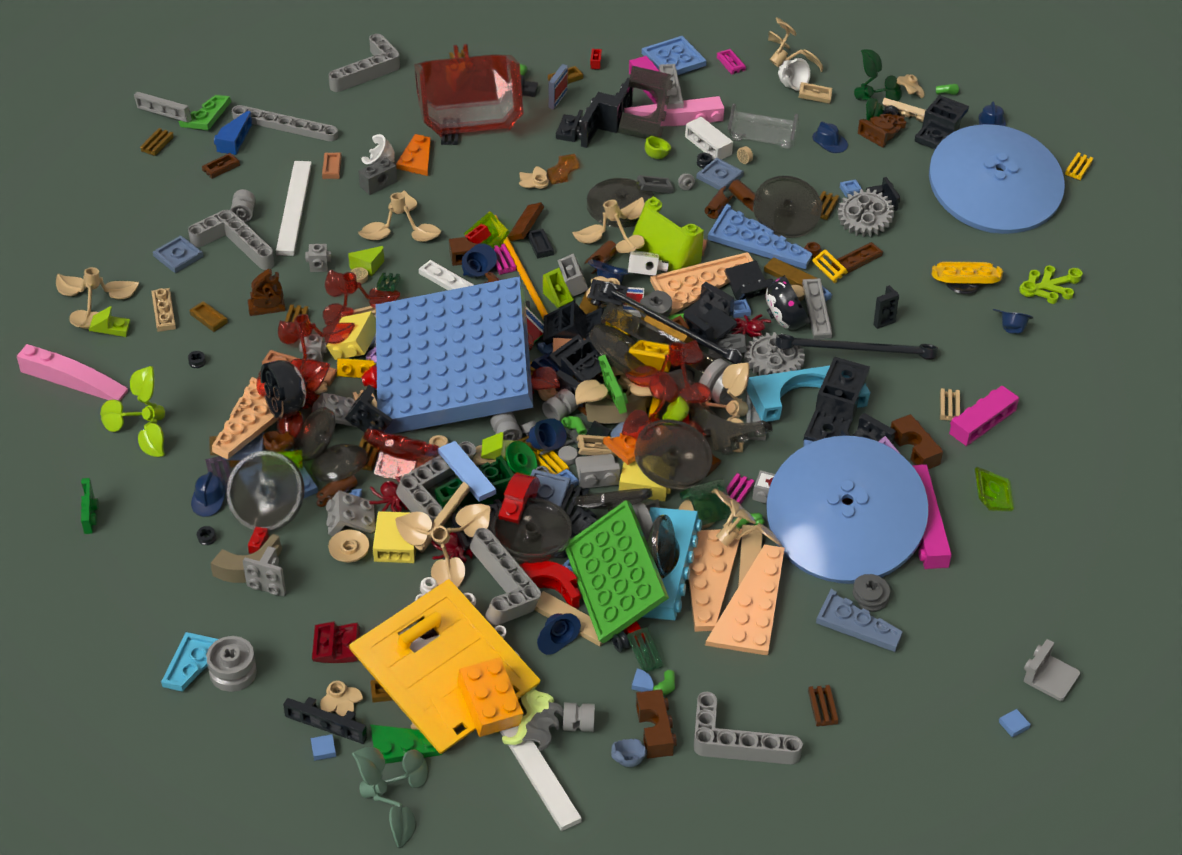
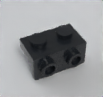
[587,279,628,310]

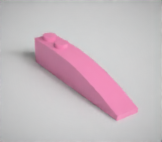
[624,96,724,126]
[17,344,128,401]

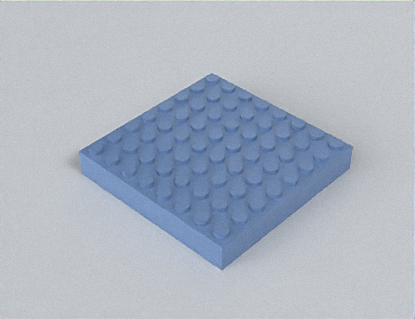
[376,277,533,435]

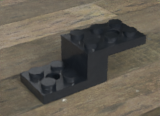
[579,78,634,148]
[803,357,870,442]

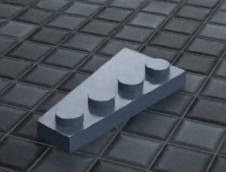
[816,589,903,652]

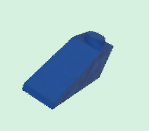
[214,111,252,155]

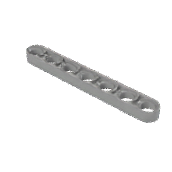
[232,105,338,141]

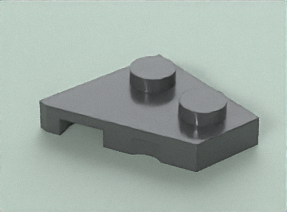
[709,333,747,359]

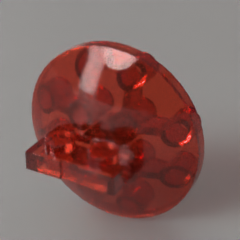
[363,428,440,479]

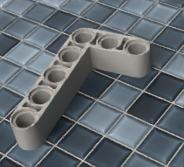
[329,34,400,92]
[188,210,274,270]
[396,441,476,522]
[470,528,541,625]
[693,691,803,765]

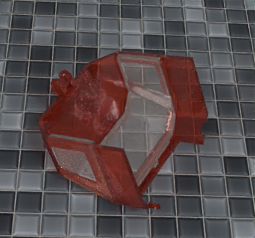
[414,44,524,137]

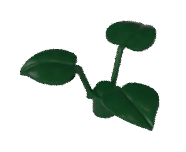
[854,49,902,121]

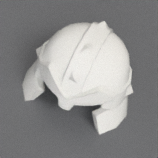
[778,58,810,91]
[361,134,395,165]

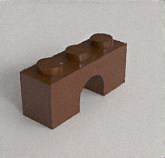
[890,414,943,470]
[636,689,677,759]

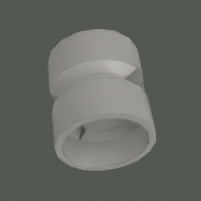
[230,189,255,222]
[542,389,578,421]
[491,412,522,441]
[563,702,595,732]

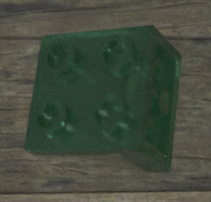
[679,478,731,526]

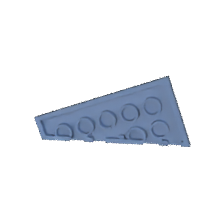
[708,204,812,269]

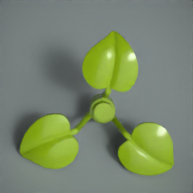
[100,366,165,457]

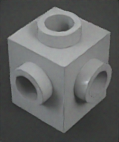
[305,244,331,272]
[300,334,327,363]

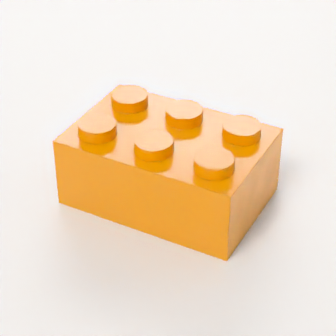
[457,657,523,737]

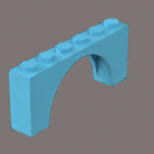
[747,366,870,422]
[643,507,702,620]

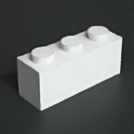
[685,117,733,160]

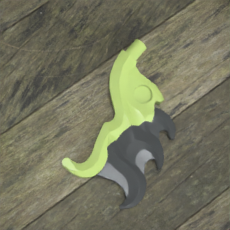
[502,686,564,751]

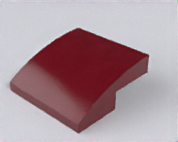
[312,621,360,663]

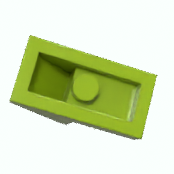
[89,306,130,337]
[481,432,522,461]

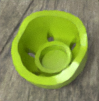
[644,136,671,159]
[662,396,689,427]

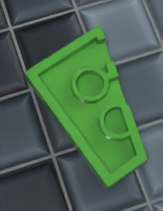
[178,95,232,130]
[598,355,628,414]

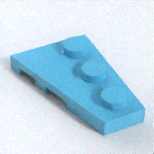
[161,632,219,692]

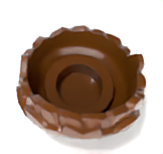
[263,431,295,454]

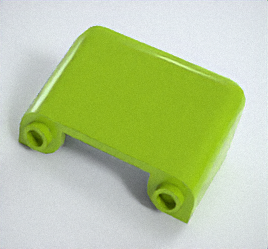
[632,196,704,272]

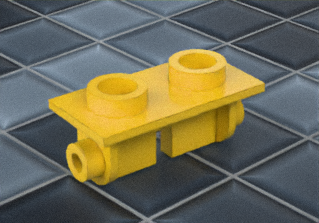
[337,358,376,378]

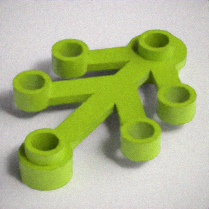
[1019,265,1083,304]

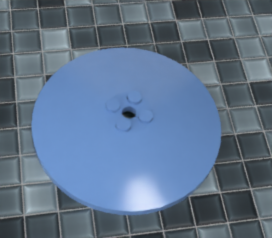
[929,124,1065,234]
[767,436,928,584]

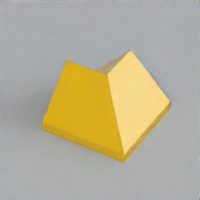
[629,340,676,372]

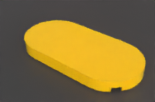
[931,262,1003,284]

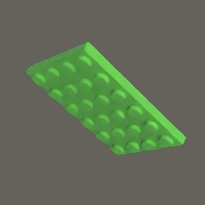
[564,500,669,644]

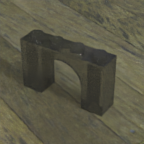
[618,66,673,139]

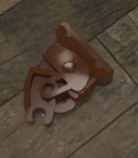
[857,114,906,148]
[247,269,286,316]

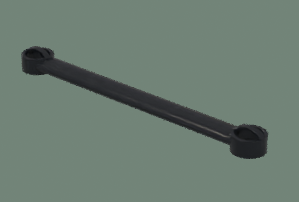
[598,282,743,364]
[775,334,938,359]

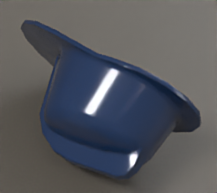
[979,101,1006,127]
[812,121,848,153]
[462,243,497,278]
[588,260,630,285]
[993,309,1033,334]
[526,418,567,451]
[191,471,227,517]
[537,613,581,655]

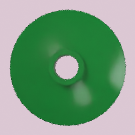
[506,441,537,475]

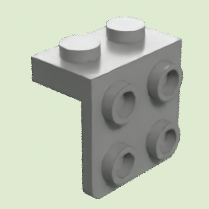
[312,392,356,436]
[575,454,620,489]
[326,490,375,536]
[1023,639,1080,701]

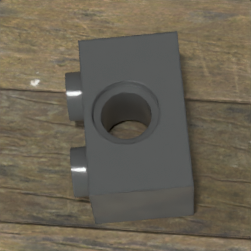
[358,157,397,195]

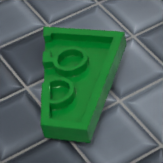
[370,724,442,764]

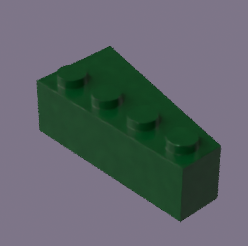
[435,455,514,513]

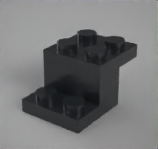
[914,95,969,149]
[543,301,606,345]
[549,334,614,383]

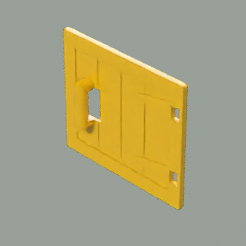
[349,579,540,754]

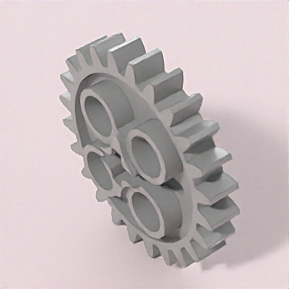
[838,189,894,237]
[744,332,805,376]

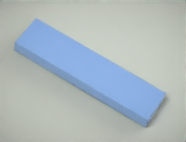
[438,441,496,502]

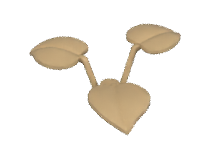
[768,17,823,72]
[358,190,441,242]
[572,197,645,253]
[56,267,139,329]
[575,357,665,405]
[685,363,749,452]
[712,489,782,547]
[395,504,491,588]

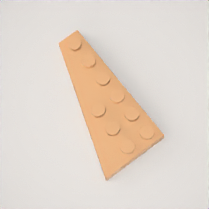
[650,252,753,316]
[212,377,280,459]
[688,529,742,632]
[705,545,784,656]

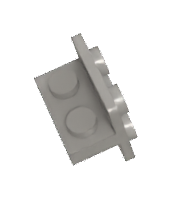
[243,546,286,596]

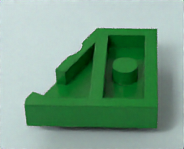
[81,478,99,534]

